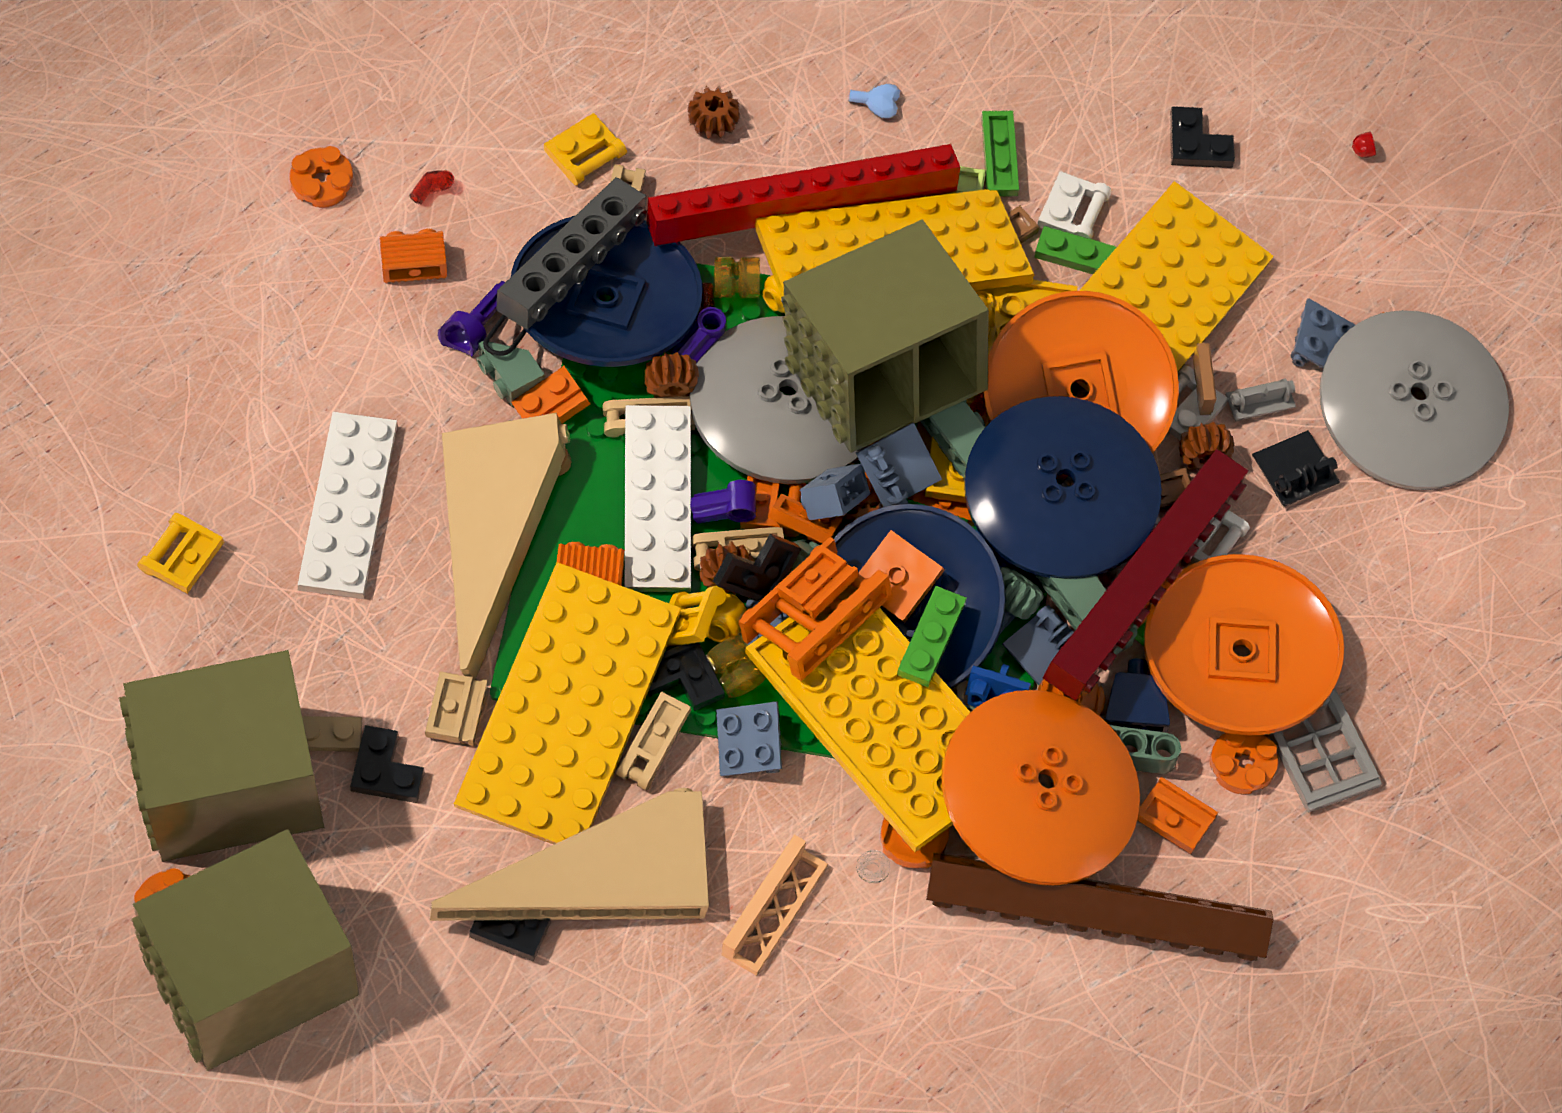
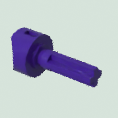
[438,281,505,357]

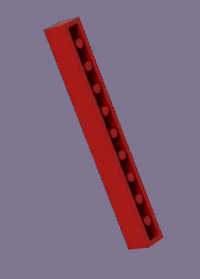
[647,144,960,246]

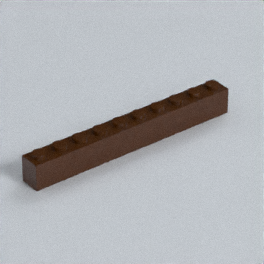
[926,853,1274,961]

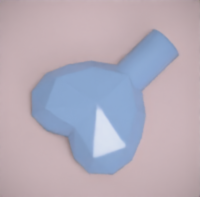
[849,83,900,118]

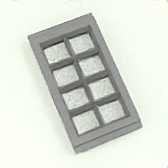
[1269,688,1382,813]

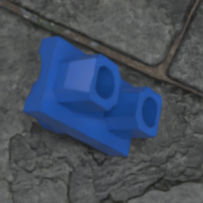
[965,664,1031,707]

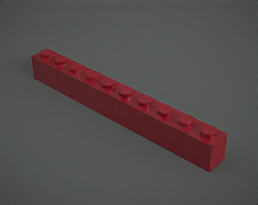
[1043,449,1249,701]

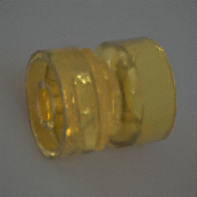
[714,256,760,298]
[706,635,766,698]

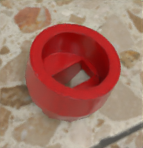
[1352,131,1376,158]

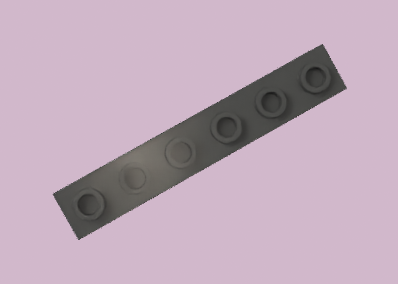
[497,177,647,330]

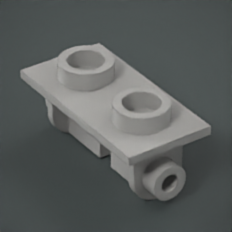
[1225,379,1296,421]

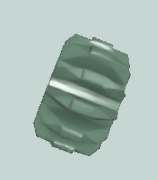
[1001,567,1044,619]

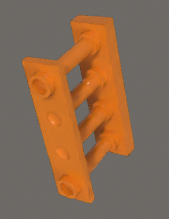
[739,537,892,681]

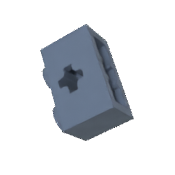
[800,464,871,520]

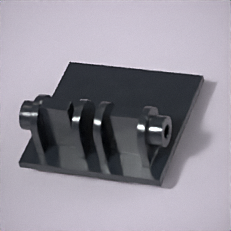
[1252,430,1340,507]

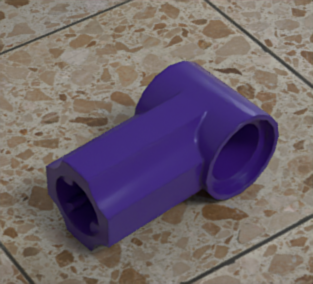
[671,307,726,364]
[690,480,757,524]

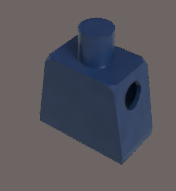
[1104,658,1170,733]

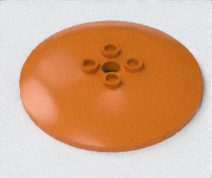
[983,291,1179,482]
[1144,554,1344,735]
[941,690,1140,885]

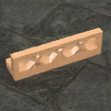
[721,834,828,976]

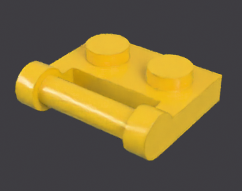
[544,113,627,185]
[137,513,224,594]
[667,586,726,647]

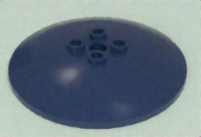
[510,215,703,367]
[964,396,1162,579]
[833,504,1006,689]

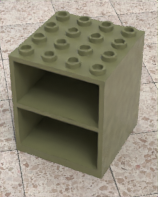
[781,219,989,453]
[119,650,324,862]
[131,829,359,1071]

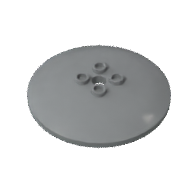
[1319,310,1509,490]
[690,316,870,484]

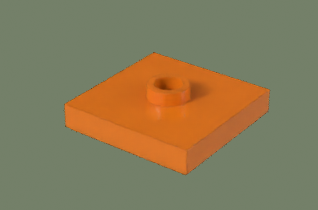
[858,530,945,623]

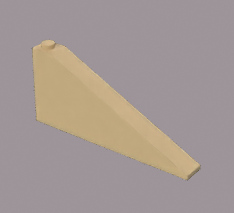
[442,413,570,680]
[429,788,709,921]

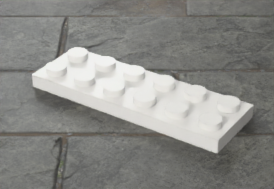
[624,405,691,592]
[297,412,397,599]

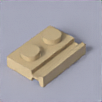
[425,671,488,746]

